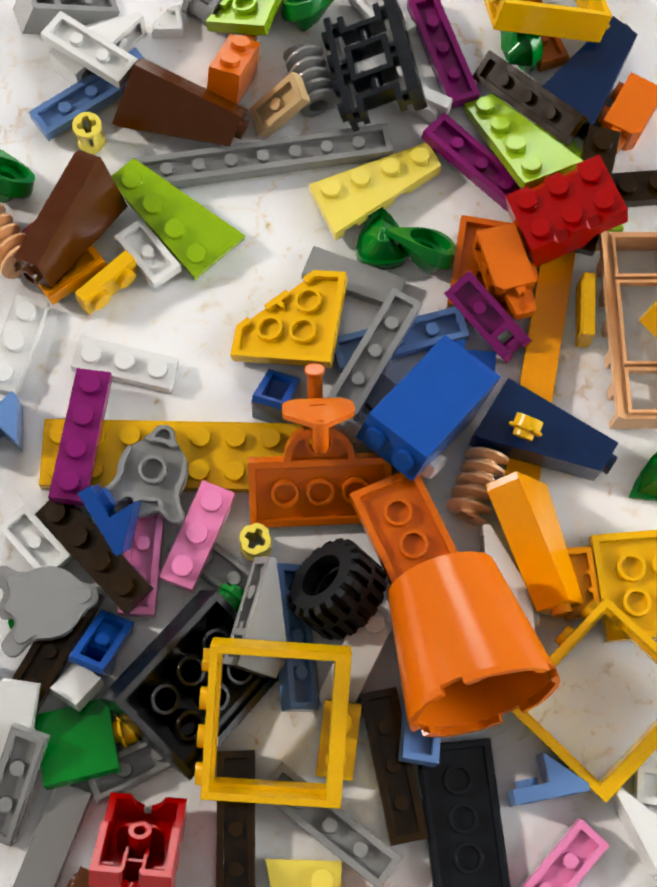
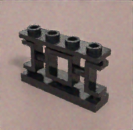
[321,0,428,132]

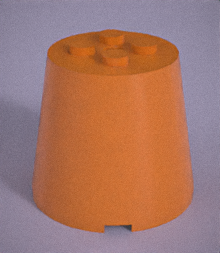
[388,551,560,737]

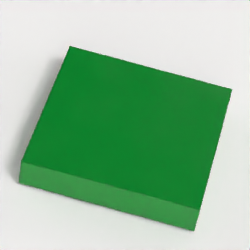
[35,699,121,790]

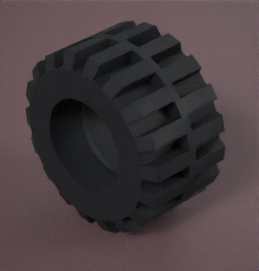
[288,538,387,640]

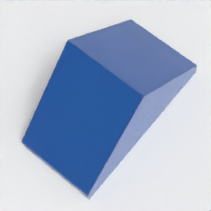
[251,369,301,423]

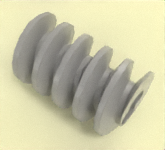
[283,44,337,117]

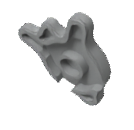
[105,425,189,526]
[0,566,99,658]

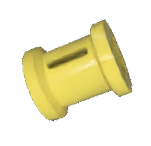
[72,112,106,154]
[239,523,272,562]

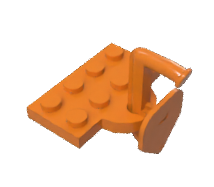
[248,363,392,528]

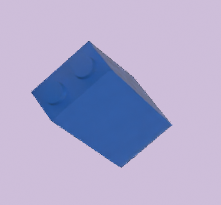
[356,335,501,481]

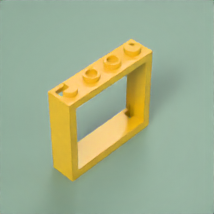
[484,0,612,43]
[511,597,657,803]
[194,637,352,809]

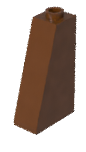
[112,58,249,146]
[15,150,128,289]

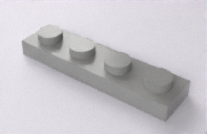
[327,288,423,419]
[268,762,403,887]

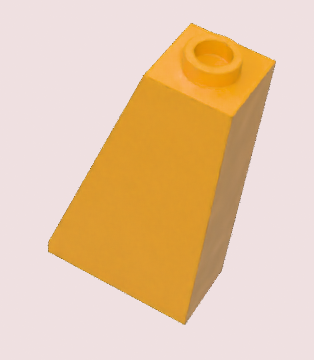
[485,471,584,619]

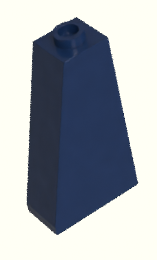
[543,16,638,141]
[468,378,618,481]

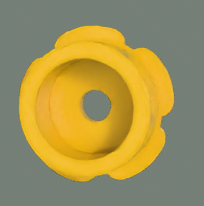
[509,412,543,442]
[113,717,140,748]

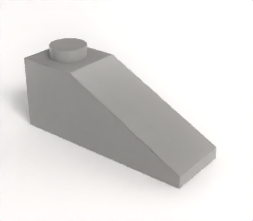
[13,0,120,35]
[223,556,287,678]

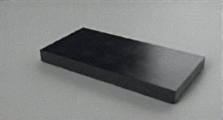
[418,738,511,887]

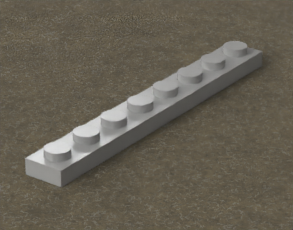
[132,123,393,188]

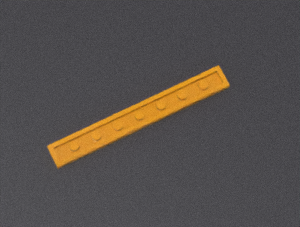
[503,252,576,481]

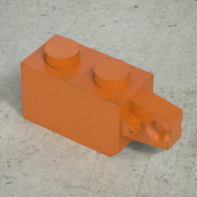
[207,34,260,104]
[596,72,657,154]
[472,222,538,320]

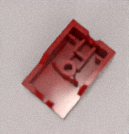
[505,154,628,267]
[89,792,187,887]

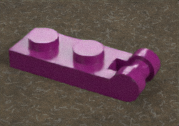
[444,270,532,363]

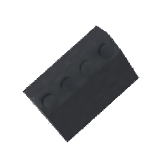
[100,590,279,780]

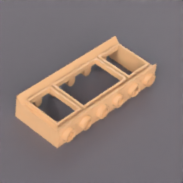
[595,231,657,429]

